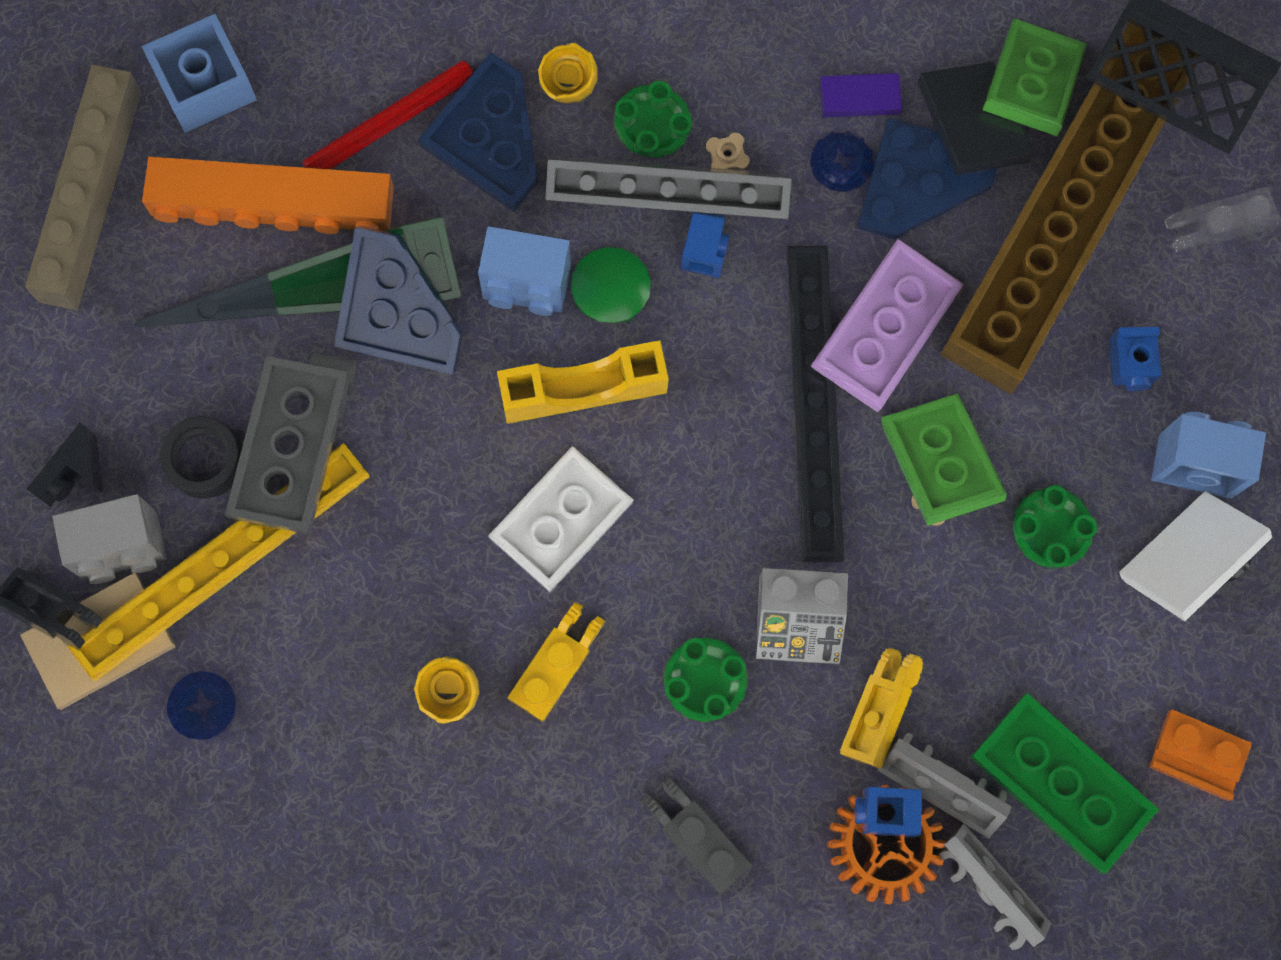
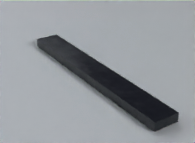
[787,246,844,562]

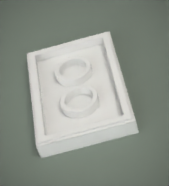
[488,446,634,592]
[1119,491,1272,621]

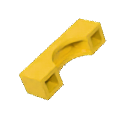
[497,340,669,424]

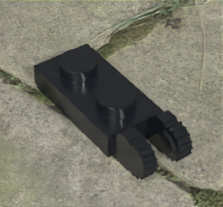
[0,567,102,650]

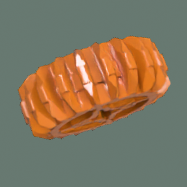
[827,785,946,904]

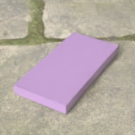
[811,239,964,413]

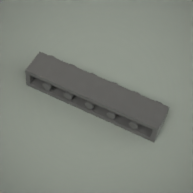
[545,155,792,219]

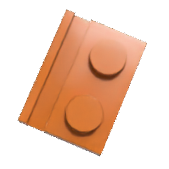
[1148,709,1252,801]

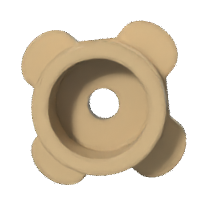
[706,133,750,170]

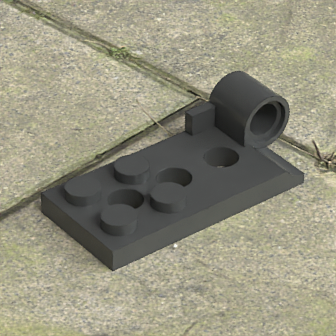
[225,352,357,535]

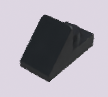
[27,423,103,507]

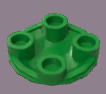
[614,81,692,158]
[571,247,651,324]
[1013,485,1097,569]
[663,637,748,722]

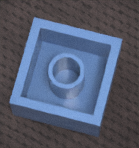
[141,14,257,133]
[478,226,571,316]
[1151,412,1266,499]

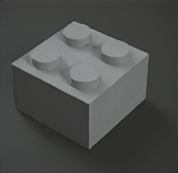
[52,494,167,584]

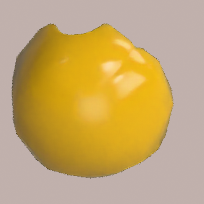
[538,43,598,104]
[414,656,480,724]

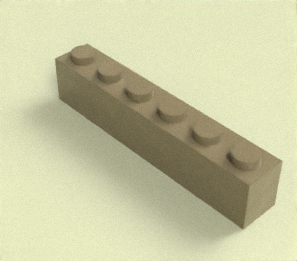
[25,65,141,311]

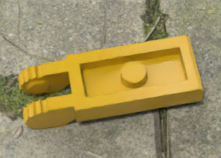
[507,602,605,722]
[840,648,923,769]

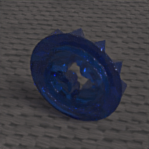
[810,130,874,192]
[167,671,237,740]

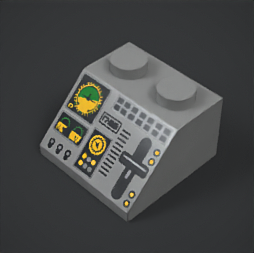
[755,568,848,664]

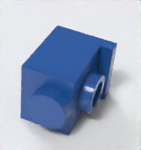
[681,212,730,278]
[1109,327,1161,391]
[854,787,922,837]

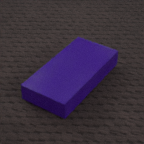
[820,73,902,118]

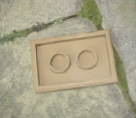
[20,573,176,710]

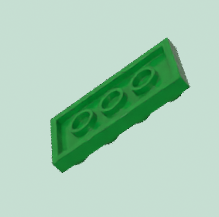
[969,693,1159,875]

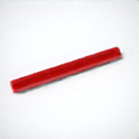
[302,61,473,169]

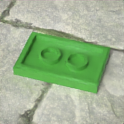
[983,18,1087,137]
[881,393,1007,526]

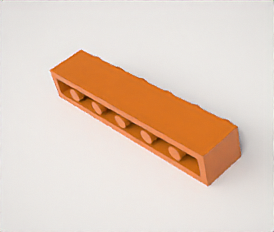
[142,156,394,234]

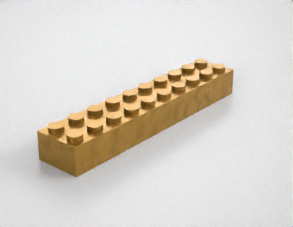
[940,23,1197,394]

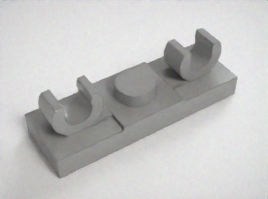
[878,733,1012,839]
[937,823,1052,950]

